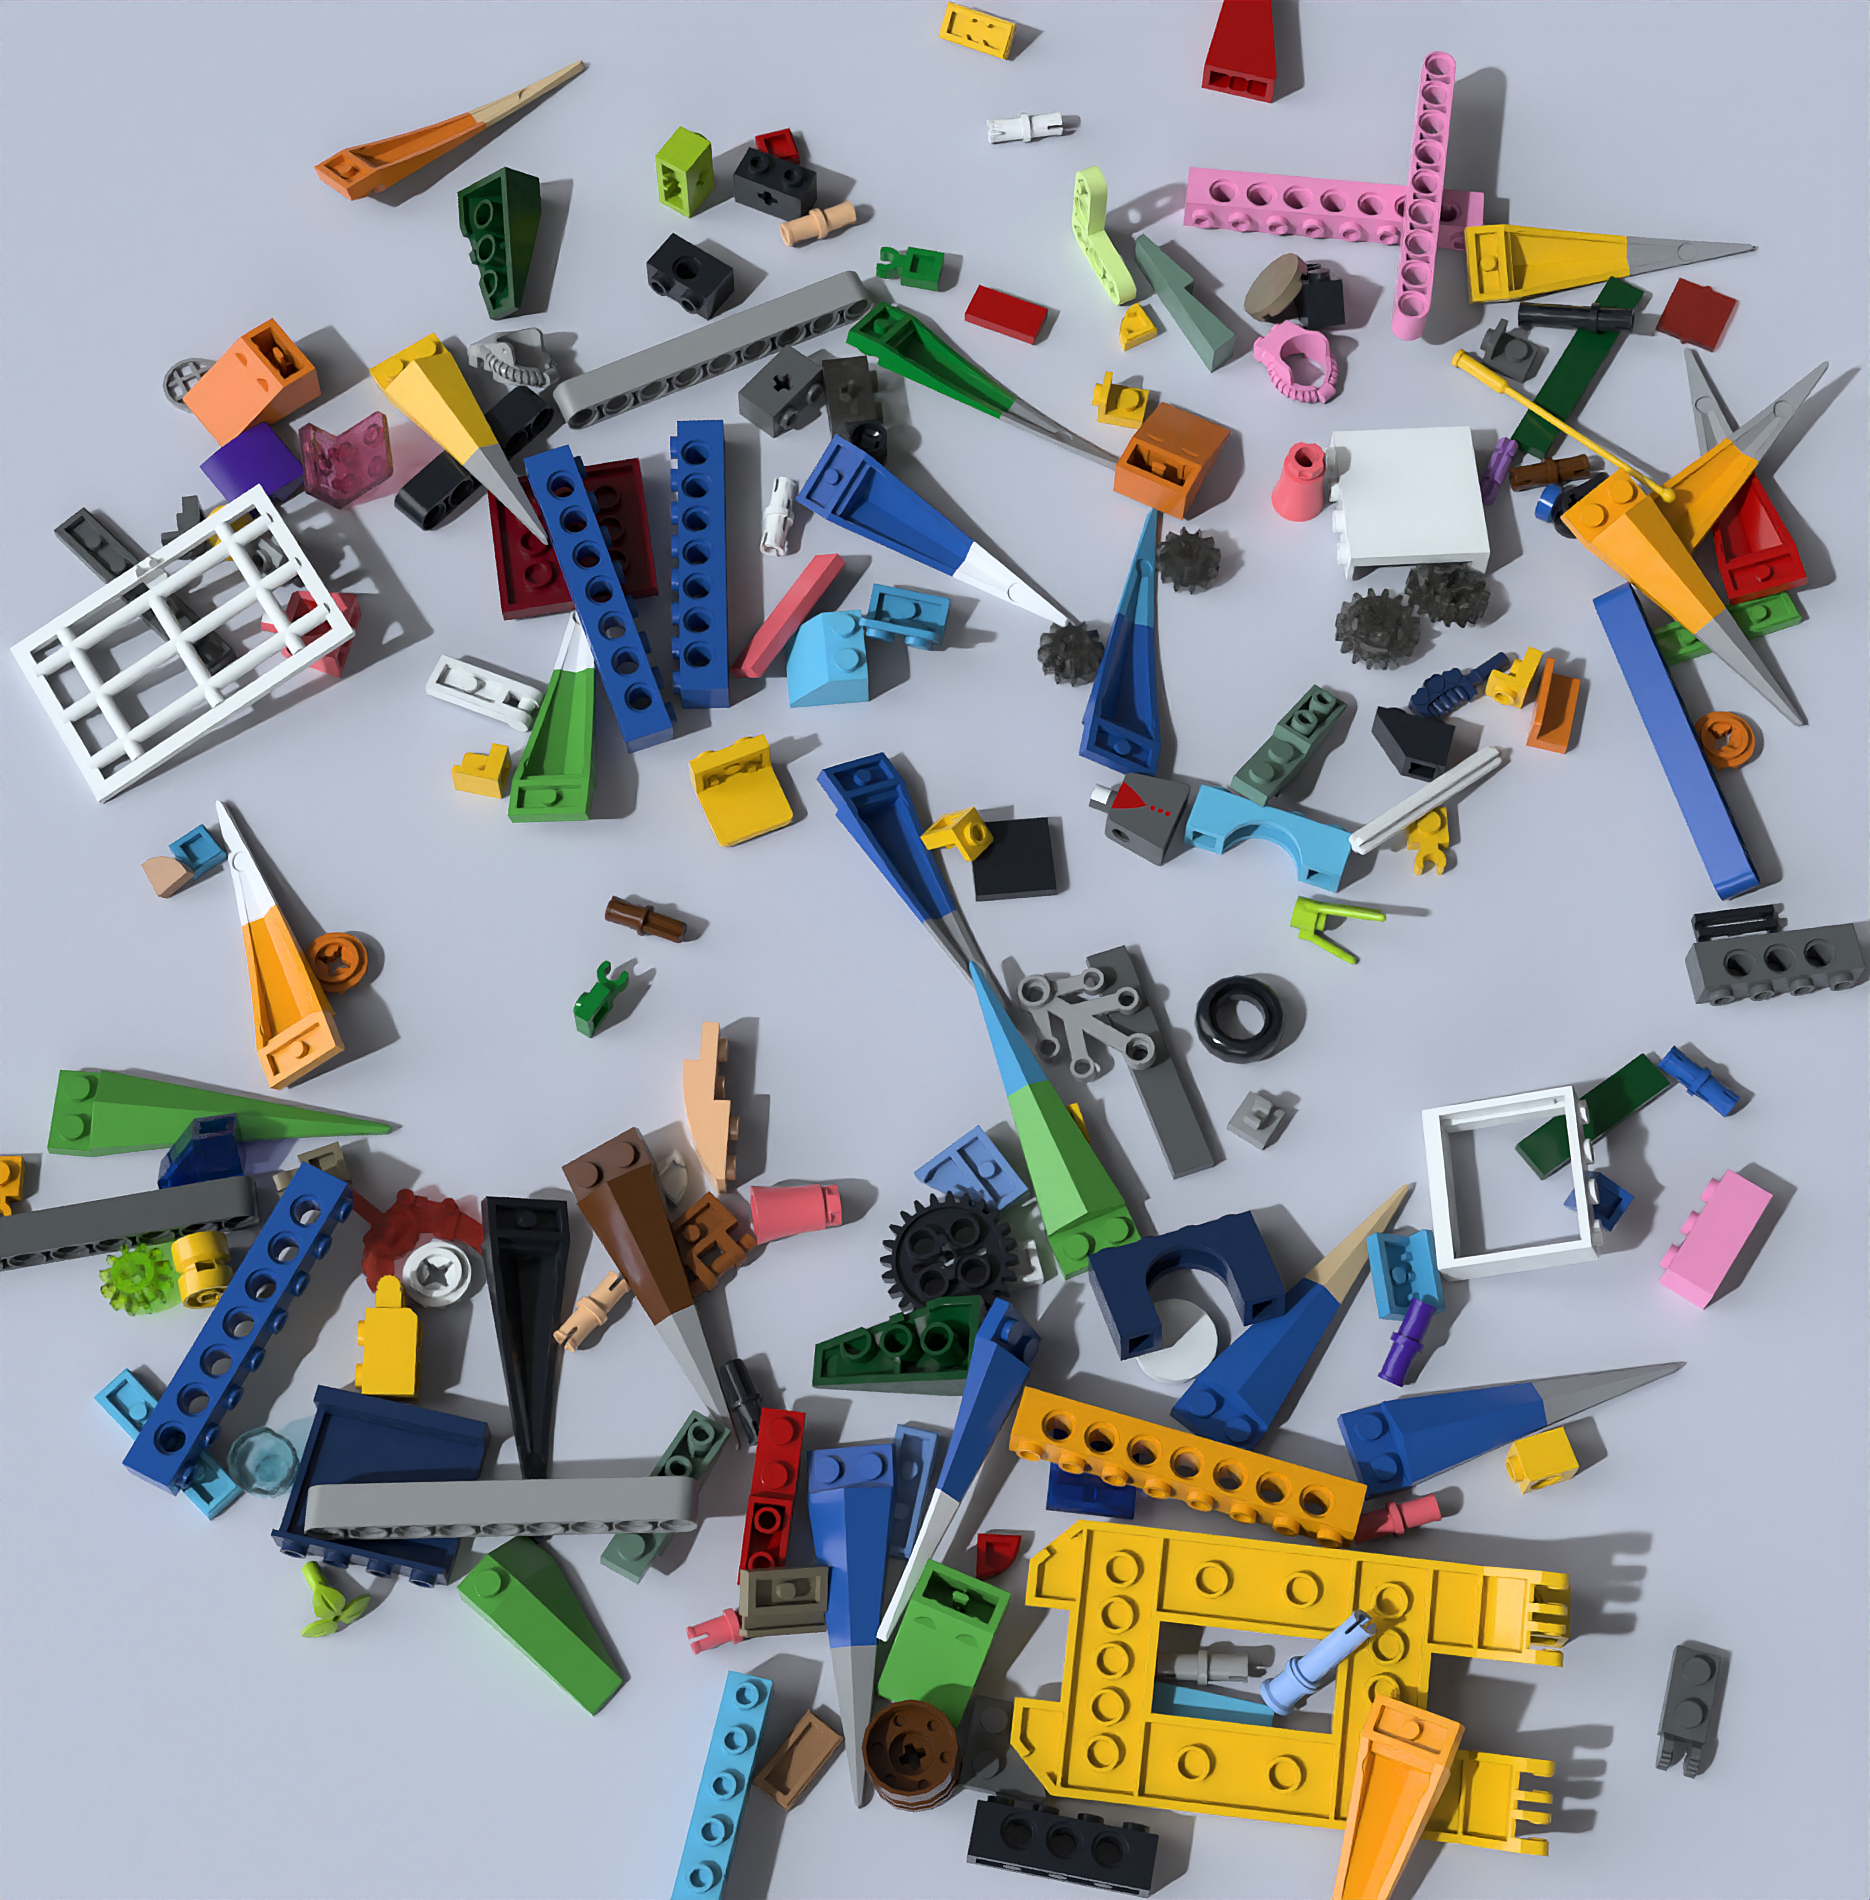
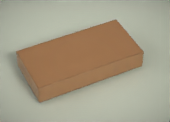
[752,1709,845,1812]

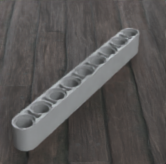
[553,271,874,430]
[304,1476,699,1540]

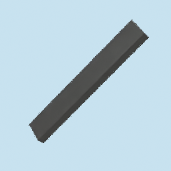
[54,507,237,676]
[1086,945,1214,1180]

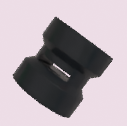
[849,420,887,466]

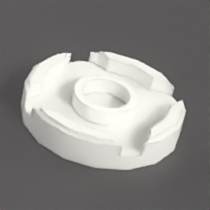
[1135,1298,1218,1385]

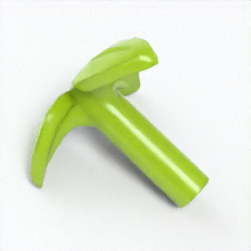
[300,1561,371,1638]

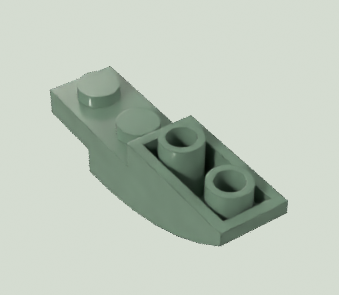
[1229,684,1348,807]
[600,1410,731,1585]

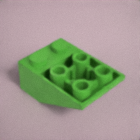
[875,1558,1011,1729]

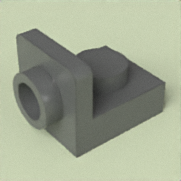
[1480,318,1540,384]
[161,495,207,560]

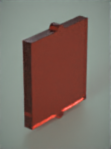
[1655,277,1737,353]

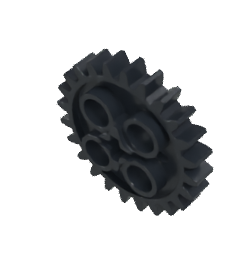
[880,1191,1020,1313]

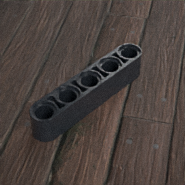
[394,386,554,531]

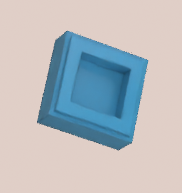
[169,824,227,881]

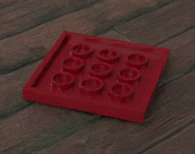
[487,457,659,621]

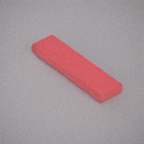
[729,553,846,678]

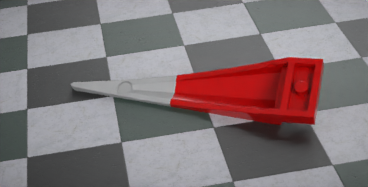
[1684,347,1807,606]

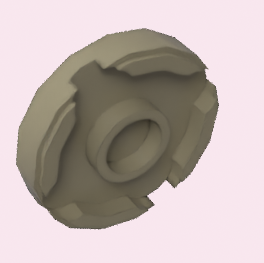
[1244,253,1308,322]

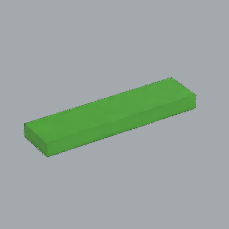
[1652,590,1802,667]

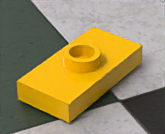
[938,1,1018,60]

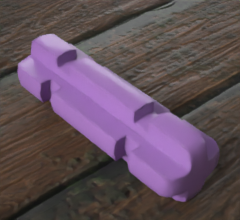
[1479,437,1519,505]

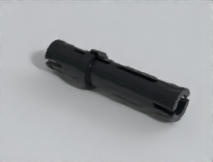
[1518,302,1635,334]

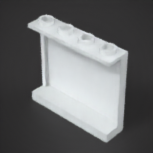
[1324,426,1491,580]

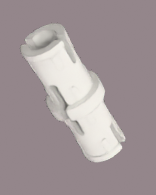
[987,111,1063,144]
[759,477,798,557]

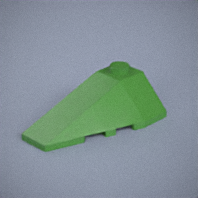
[457,1536,623,1716]

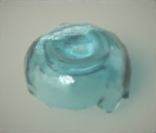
[227,1427,300,1499]

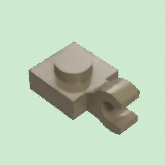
[273,1141,353,1198]

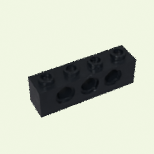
[966,1795,1159,1898]

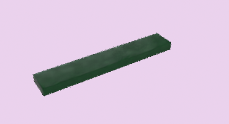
[1510,276,1644,460]

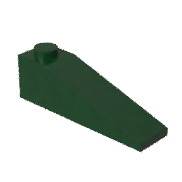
[457,167,542,321]
[812,1295,987,1396]

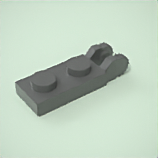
[1655,1645,1721,1779]

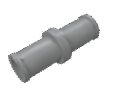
[1157,1649,1248,1685]

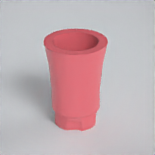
[1271,442,1326,522]
[750,1184,842,1245]

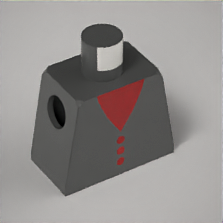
[1089,772,1191,866]

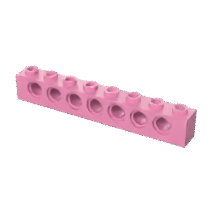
[1183,167,1484,251]

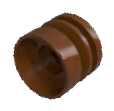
[861,1699,963,1813]

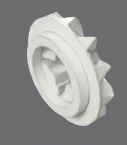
[403,1242,472,1309]

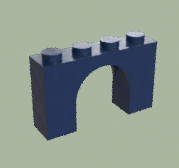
[1088,1211,1286,1361]

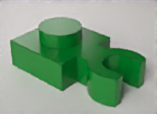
[876,246,944,291]

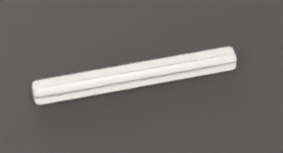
[1349,746,1502,855]

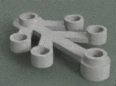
[1015,968,1157,1083]

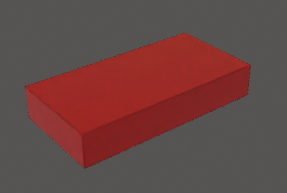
[964,285,1048,345]

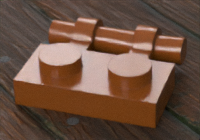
[672,1191,758,1300]

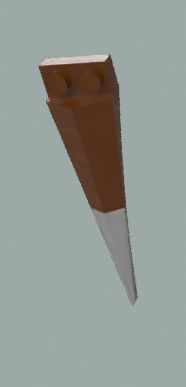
[561,1127,742,1451]

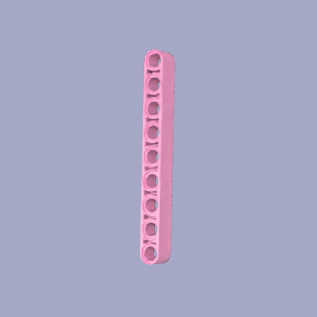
[1391,51,1456,341]

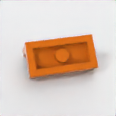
[1526,657,1581,754]

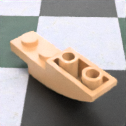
[683,1022,739,1194]

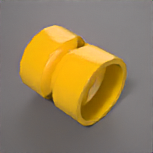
[171,1231,235,1309]

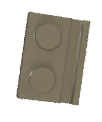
[739,1564,828,1638]

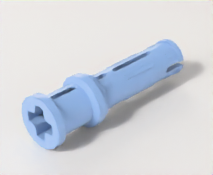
[1260,1609,1377,1716]

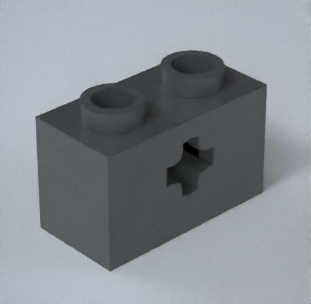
[738,344,824,438]

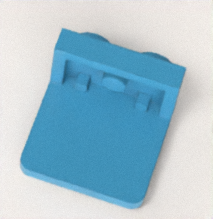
[858,583,951,651]

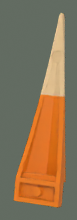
[314,60,585,201]

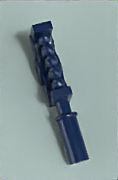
[1408,652,1510,719]

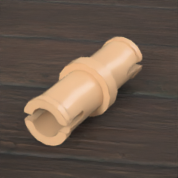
[780,200,857,247]
[553,1271,630,1353]

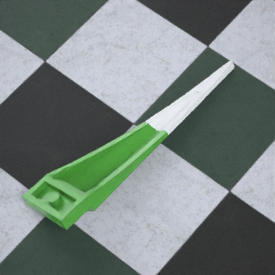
[508,609,596,823]

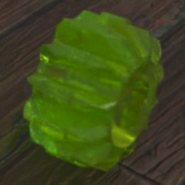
[99,1242,174,1317]

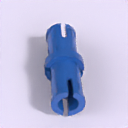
[1658,1045,1741,1118]

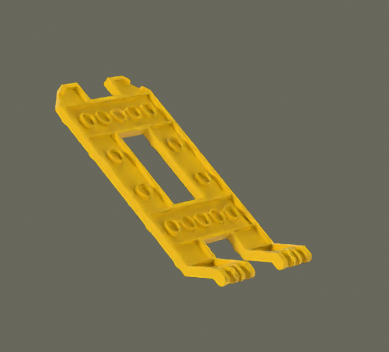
[1010,1519,1570,1856]

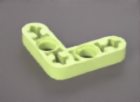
[1072,165,1136,305]

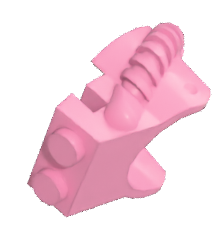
[1253,320,1338,403]

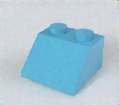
[784,610,869,708]

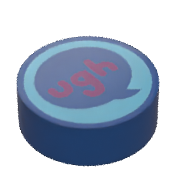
[1535,482,1565,523]

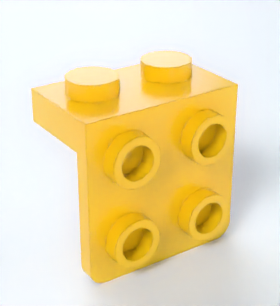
[689,734,793,847]

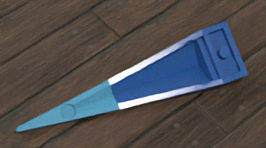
[1079,508,1161,777]

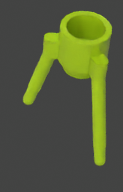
[1290,895,1387,965]

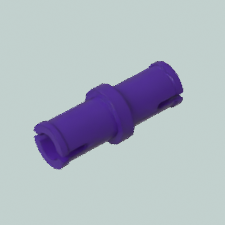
[1378,1297,1438,1388]

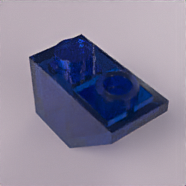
[157,1112,247,1189]

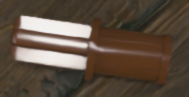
[605,896,687,943]

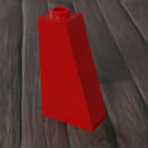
[1201,0,1277,103]

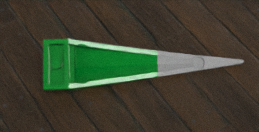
[846,301,1119,471]

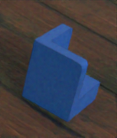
[1563,1171,1634,1232]

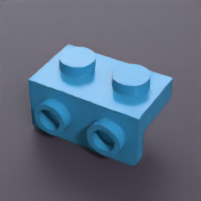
[1366,1229,1446,1321]

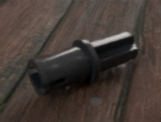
[720,1358,763,1446]

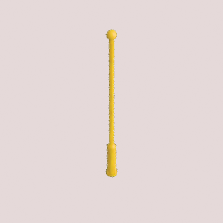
[1451,349,1676,504]

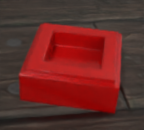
[755,128,800,165]

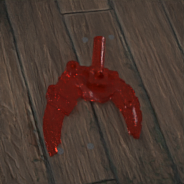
[348,1184,484,1308]

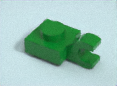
[573,960,629,1038]

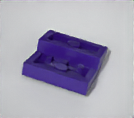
[199,421,311,519]

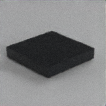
[971,817,1057,902]

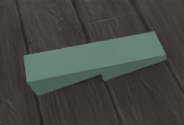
[1134,234,1236,373]

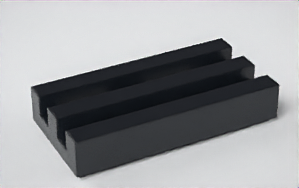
[1691,904,1779,942]

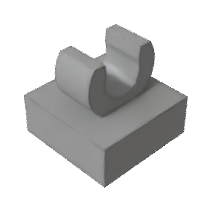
[1227,1091,1286,1150]

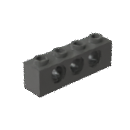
[1685,923,1865,1006]

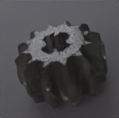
[1155,526,1221,595]
[1037,617,1105,687]

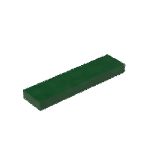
[1515,1053,1670,1180]

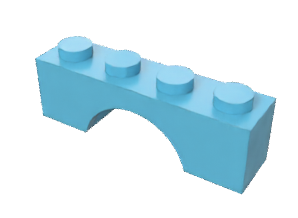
[1183,784,1352,893]

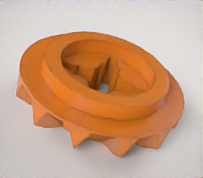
[1694,711,1755,771]
[304,932,369,995]

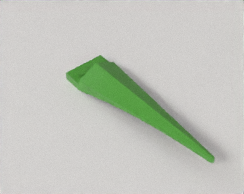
[47,1070,392,1157]

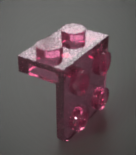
[298,411,394,510]

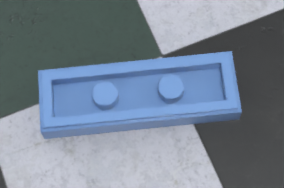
[889,1424,940,1562]

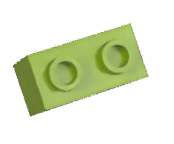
[655,126,714,218]

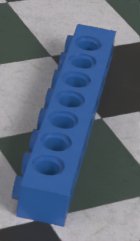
[670,420,730,709]
[524,444,678,754]
[122,1161,354,1497]

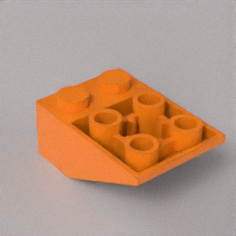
[182,318,321,447]
[1113,402,1231,520]

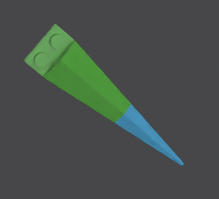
[969,960,1141,1281]

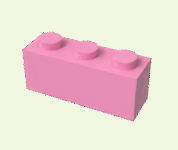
[1659,1169,1773,1310]

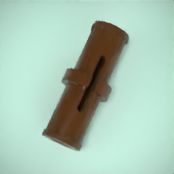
[1509,454,1590,492]

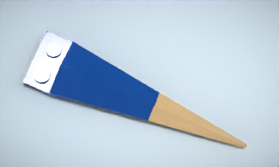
[1169,1184,1408,1452]

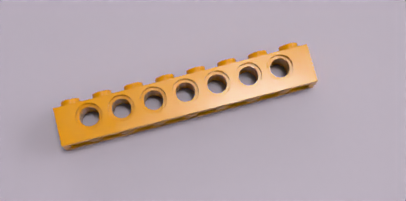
[1008,1386,1367,1549]

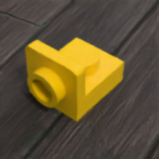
[1092,371,1149,429]
[1485,646,1544,709]
[920,807,994,862]

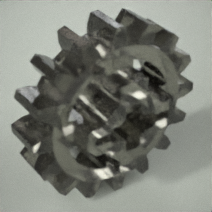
[1404,562,1491,628]
[1334,588,1421,671]

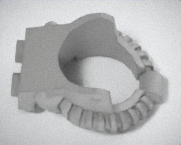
[467,327,559,387]

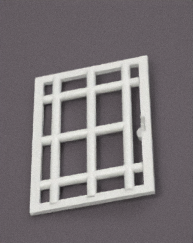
[10,483,356,804]

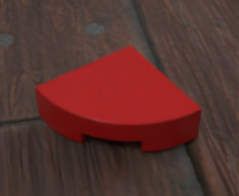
[976,1533,1022,1581]

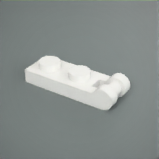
[425,654,544,732]

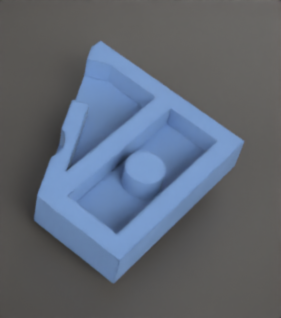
[914,1125,1030,1215]

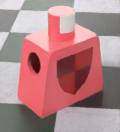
[261,591,362,678]

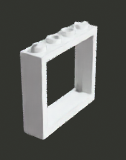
[1422,1086,1605,1282]

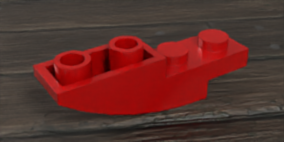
[737,1407,806,1585]

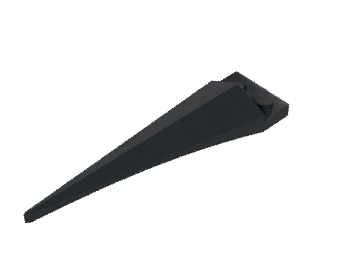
[481,1196,570,1544]

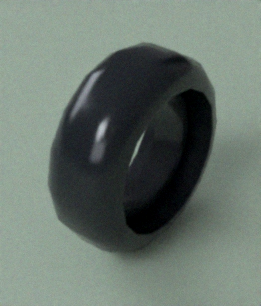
[1194,975,1286,1065]

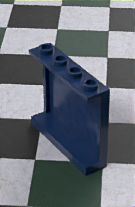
[271,1384,492,1588]

